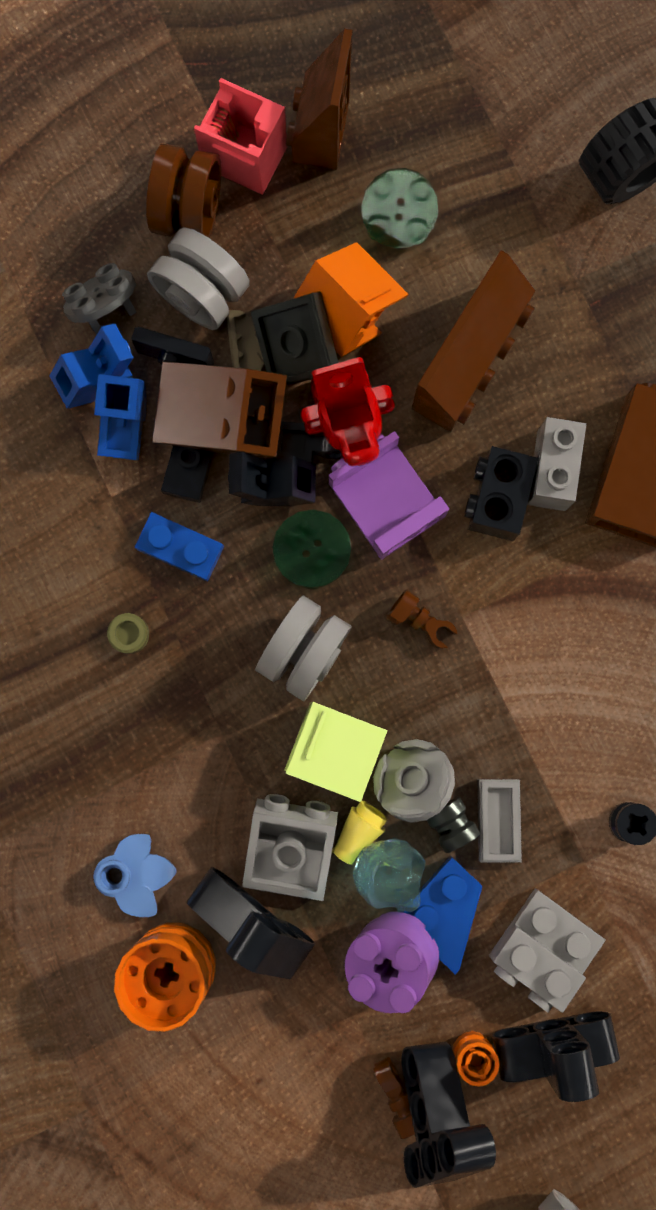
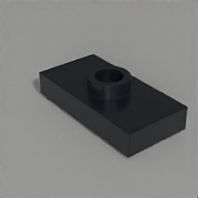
[131,326,214,366]
[161,446,214,503]

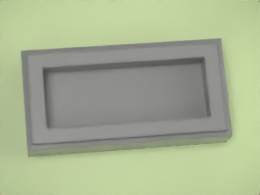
[477,779,522,862]

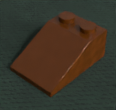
[286,28,353,170]

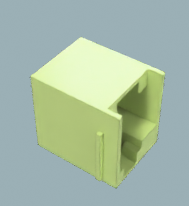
[284,702,388,802]

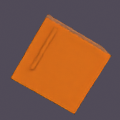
[293,242,409,357]

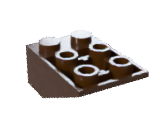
[152,362,287,460]

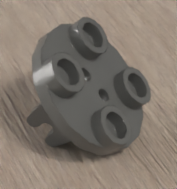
[62,263,137,335]

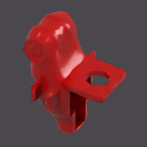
[301,357,395,466]

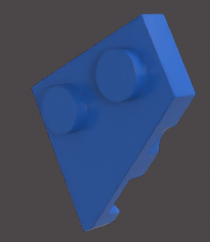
[400,856,482,975]

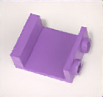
[329,431,449,560]

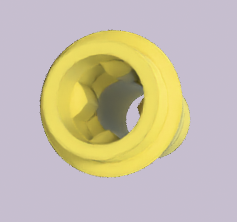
[332,801,388,865]

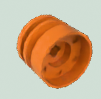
[114,922,216,1032]

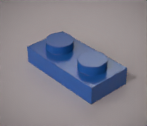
[134,512,224,582]

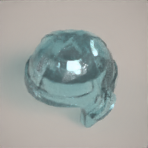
[353,838,425,912]

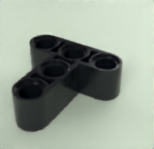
[186,867,315,979]
[492,1011,620,1102]
[401,1042,496,1188]

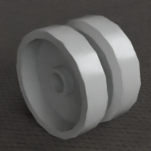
[147,227,250,330]
[255,595,352,702]

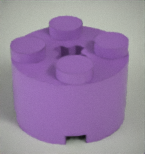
[345,912,439,1013]

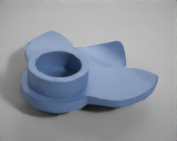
[93,834,177,917]

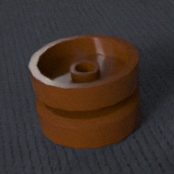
[146,144,221,238]

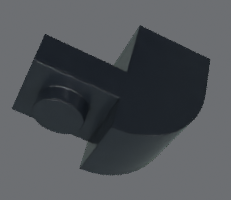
[228,451,316,506]

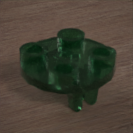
[361,168,438,249]
[272,509,352,590]

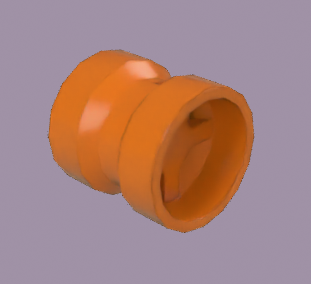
[452,1031,500,1087]

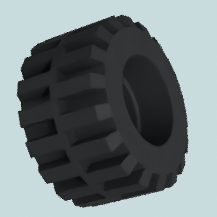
[579,98,656,205]

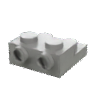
[242,794,338,901]
[489,888,606,1013]

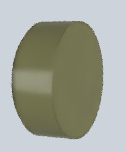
[107,613,149,654]

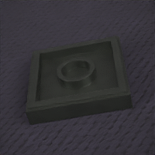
[251,291,338,385]

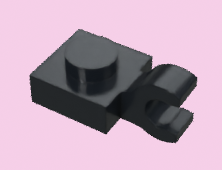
[273,421,341,463]

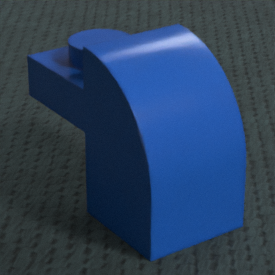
[49,324,134,409]
[94,374,147,460]

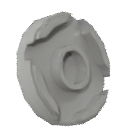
[373,739,455,823]

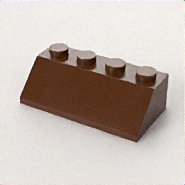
[411,250,535,432]

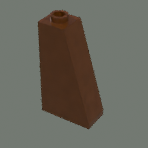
[585,383,656,548]

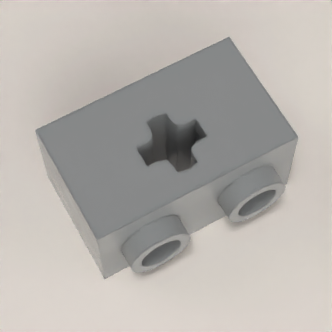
[527,417,587,511]

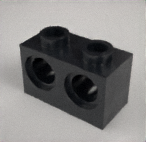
[464,446,538,541]

